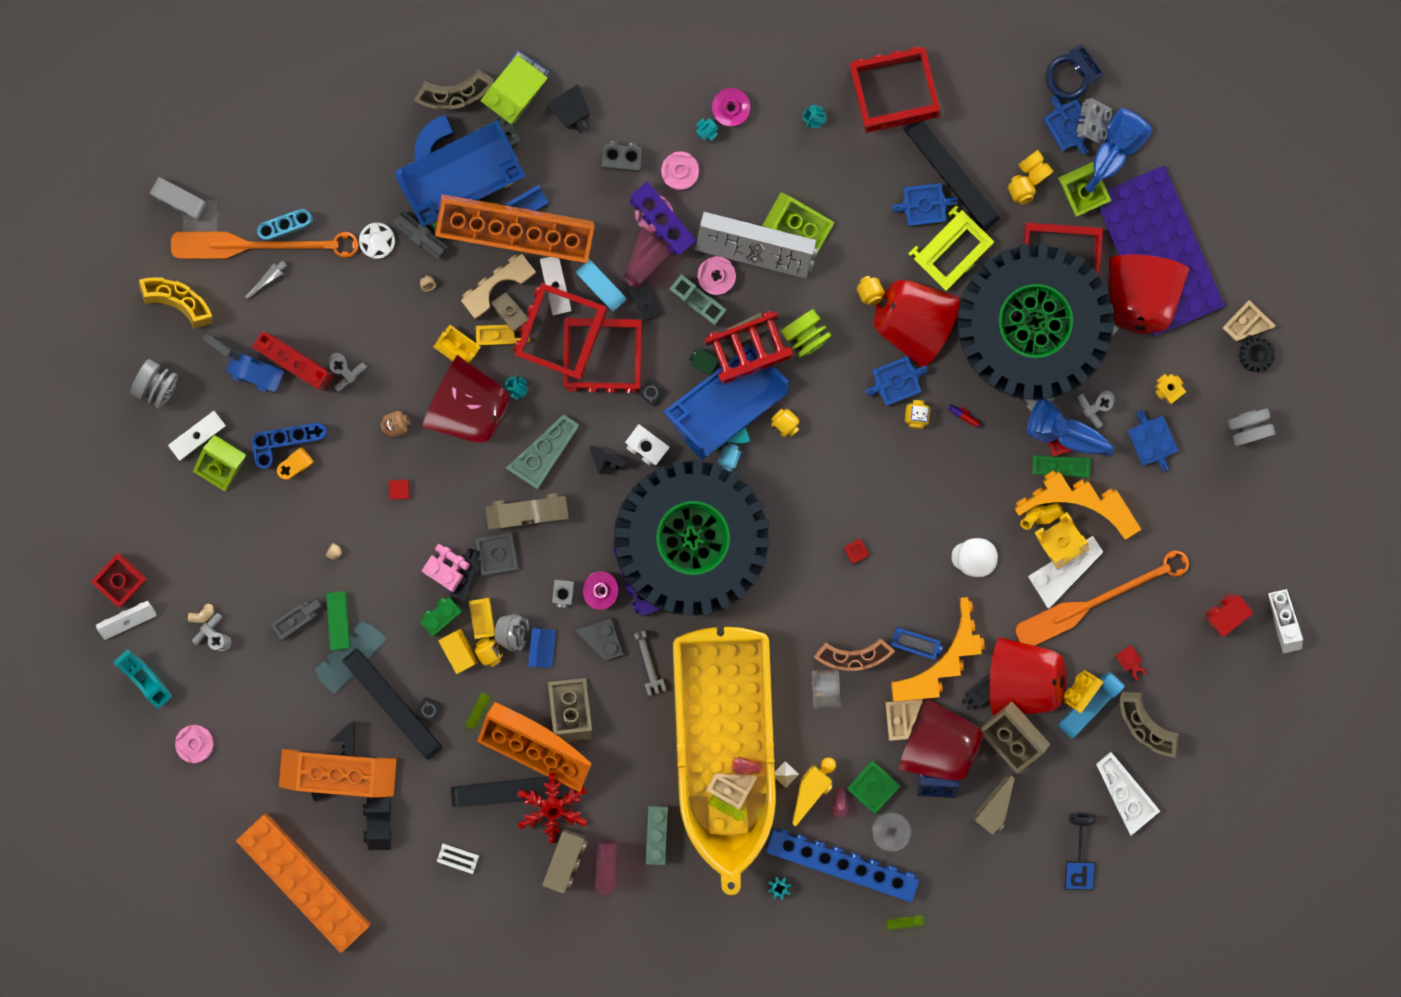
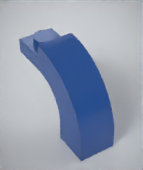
[414,115,454,161]

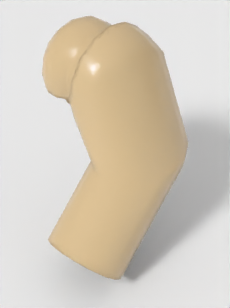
[188,604,214,623]

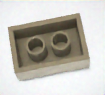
[980,701,1050,774]
[542,828,587,894]

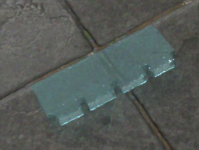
[314,621,387,694]

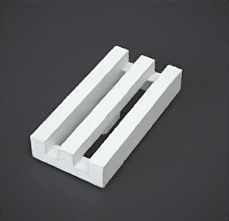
[437,843,479,874]

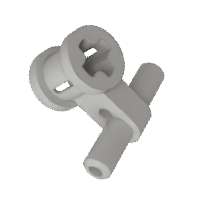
[328,353,367,392]
[1076,391,1115,428]
[192,613,231,652]

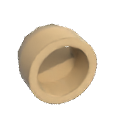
[420,275,436,292]
[325,543,342,560]

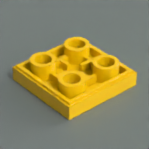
[1063,670,1103,713]

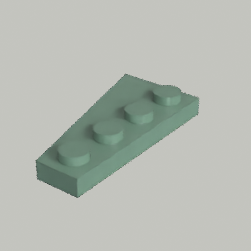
[506,414,580,489]

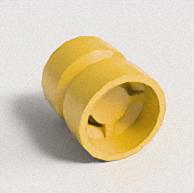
[1018,150,1054,186]

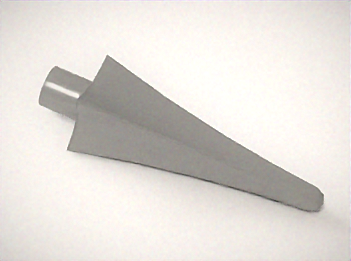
[245,260,287,299]

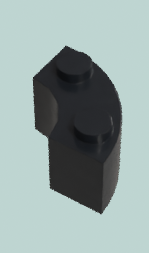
[363,796,392,850]

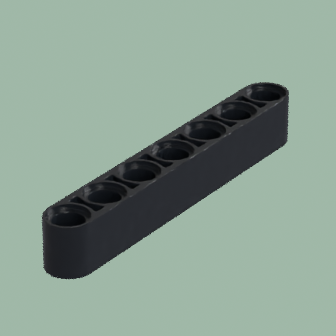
[903,121,1000,231]
[342,648,443,760]
[450,777,576,807]

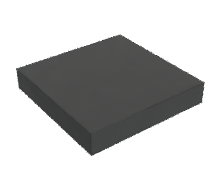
[475,532,519,576]

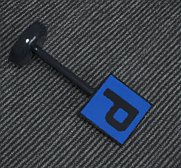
[1065,812,1096,890]

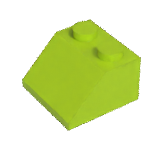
[1058,162,1111,217]
[193,435,246,492]

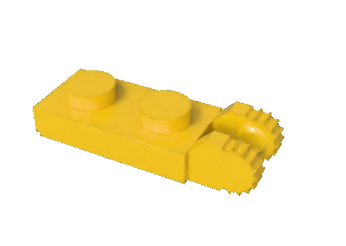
[476,325,530,345]

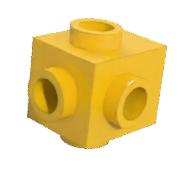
[1154,374,1186,404]

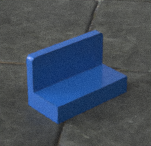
[505,185,549,211]
[528,628,556,668]

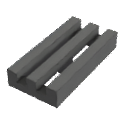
[203,333,242,361]

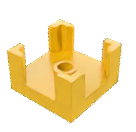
[1035,512,1090,570]

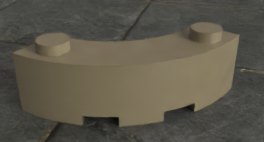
[414,69,494,109]
[485,493,569,529]
[1120,692,1179,758]

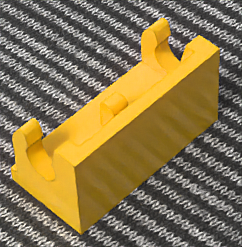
[433,325,481,364]
[469,598,495,639]
[438,628,479,674]

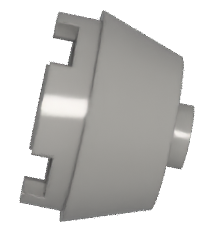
[495,613,529,651]

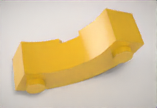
[139,277,212,329]

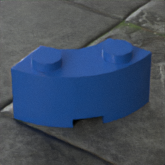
[225,353,284,393]

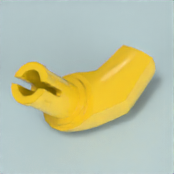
[1020,502,1064,530]

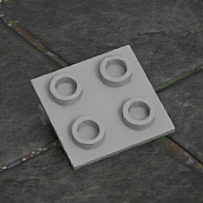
[1076,98,1113,145]

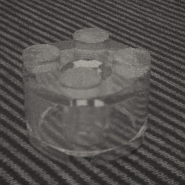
[811,669,841,708]
[871,811,911,851]

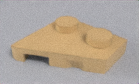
[1222,300,1276,341]
[885,699,923,741]

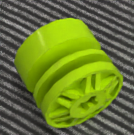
[781,309,832,358]

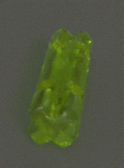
[465,693,490,729]
[708,795,745,821]
[886,915,924,930]

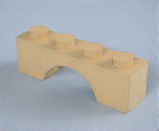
[461,254,537,319]

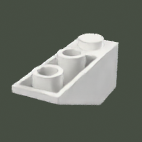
[1268,589,1303,654]

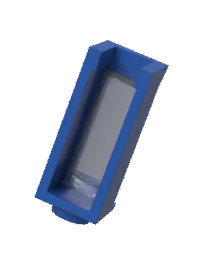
[890,627,943,660]

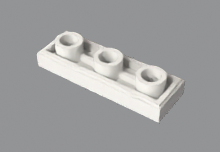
[540,257,572,316]
[168,411,226,461]
[96,601,157,640]

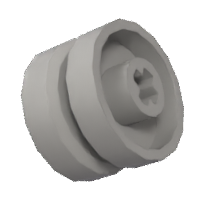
[1227,408,1276,446]

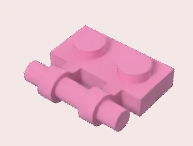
[422,544,469,592]

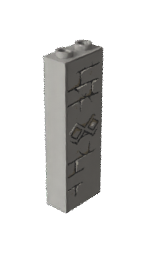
[695,212,818,278]

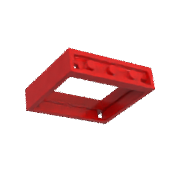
[850,46,940,133]
[1023,223,1103,298]
[513,283,608,380]
[563,318,642,393]
[252,331,335,391]

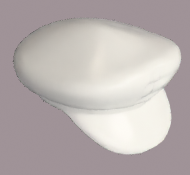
[951,538,998,577]

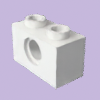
[625,424,670,466]

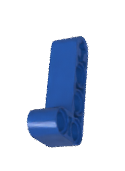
[252,423,328,469]

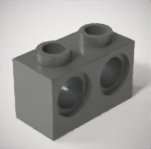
[602,141,642,172]

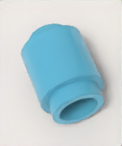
[718,443,741,472]

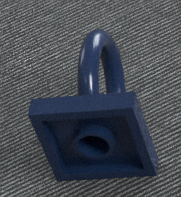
[1046,44,1105,100]
[917,774,959,798]

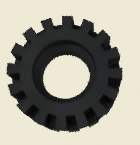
[1239,337,1275,372]

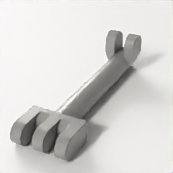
[634,630,667,697]

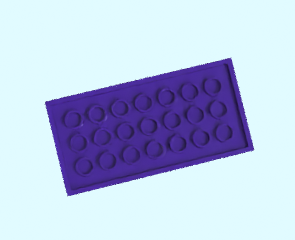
[1098,166,1225,337]

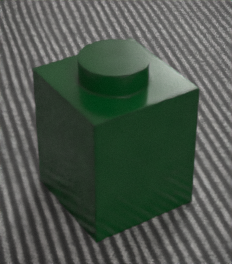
[689,348,719,376]

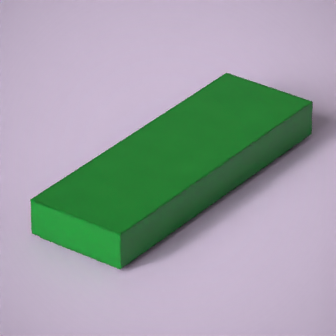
[1032,455,1091,478]
[326,591,351,651]

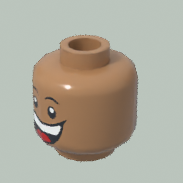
[380,410,410,438]

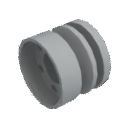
[130,359,178,410]

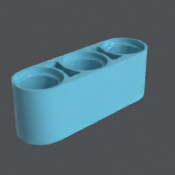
[257,209,313,241]
[575,259,627,312]

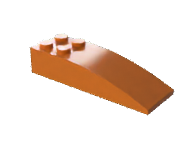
[477,702,592,792]

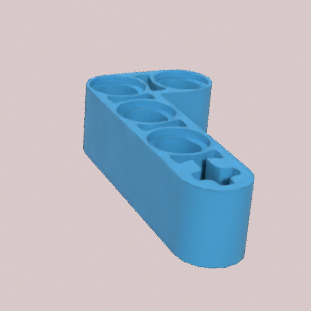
[1058,671,1125,739]

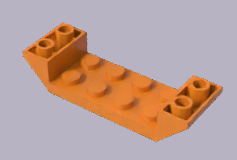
[279,749,397,797]

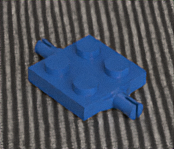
[1043,95,1089,155]
[892,183,958,226]
[865,356,929,406]
[1128,409,1178,472]

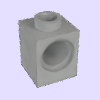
[552,579,574,608]

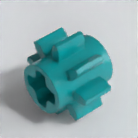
[803,105,827,129]
[695,118,719,141]
[505,375,528,400]
[768,876,791,900]

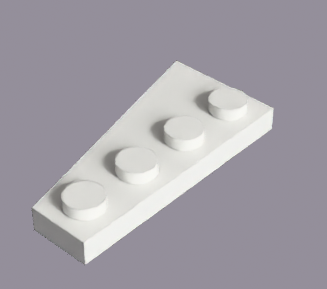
[1028,536,1103,609]
[1096,752,1160,835]

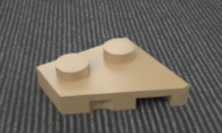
[705,774,757,809]

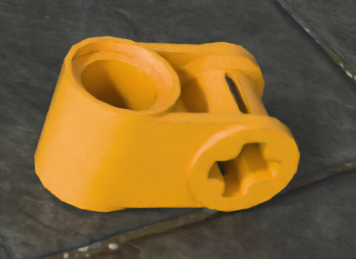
[277,447,314,480]

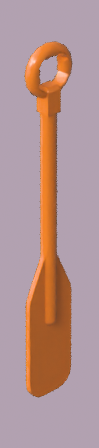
[171,232,359,259]
[1015,550,1189,646]

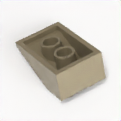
[548,678,593,742]
[972,773,1015,835]

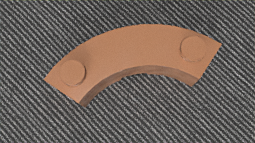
[813,638,895,671]

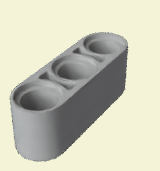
[149,177,207,220]

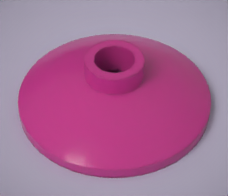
[712,88,751,126]
[583,571,619,610]

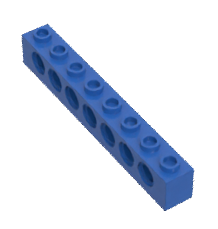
[766,827,919,902]

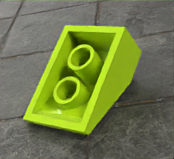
[481,55,548,124]
[762,192,835,255]

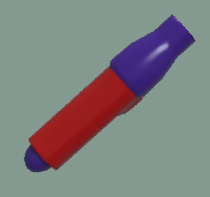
[948,405,982,428]

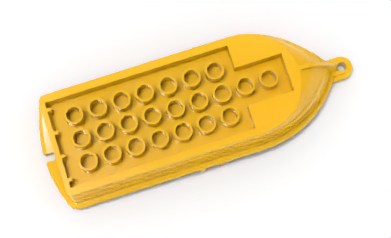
[673,627,776,895]

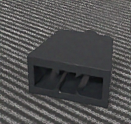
[547,84,590,134]

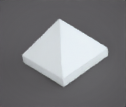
[775,761,799,788]

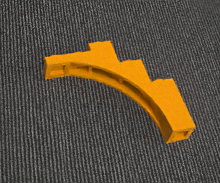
[1014,470,1141,540]
[891,597,985,702]

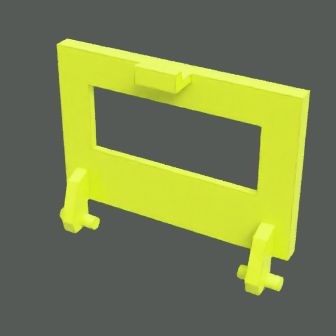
[908,206,994,291]

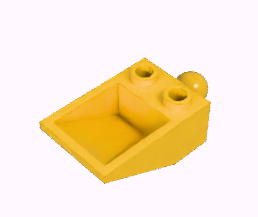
[792,757,836,826]

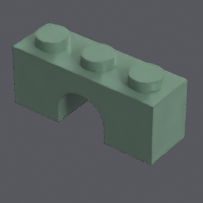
[669,274,727,326]
[646,805,668,865]

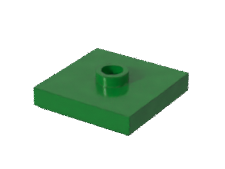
[846,760,901,814]

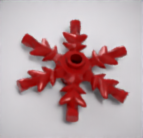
[517,773,587,843]

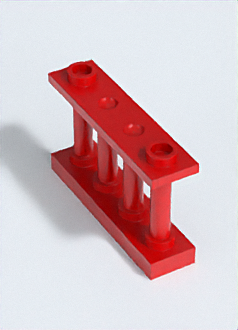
[705,311,794,385]

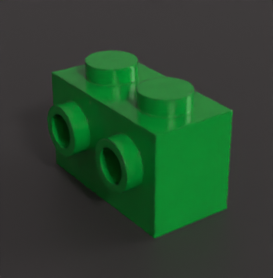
[420,597,463,637]

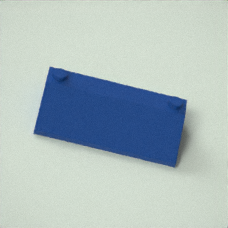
[395,120,525,227]
[663,345,789,460]

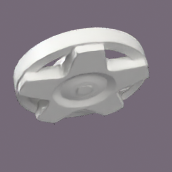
[359,223,395,259]

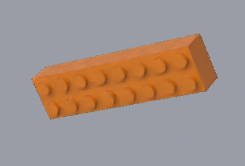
[435,194,595,263]
[236,813,371,953]

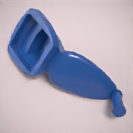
[1085,108,1152,193]
[1026,399,1114,457]

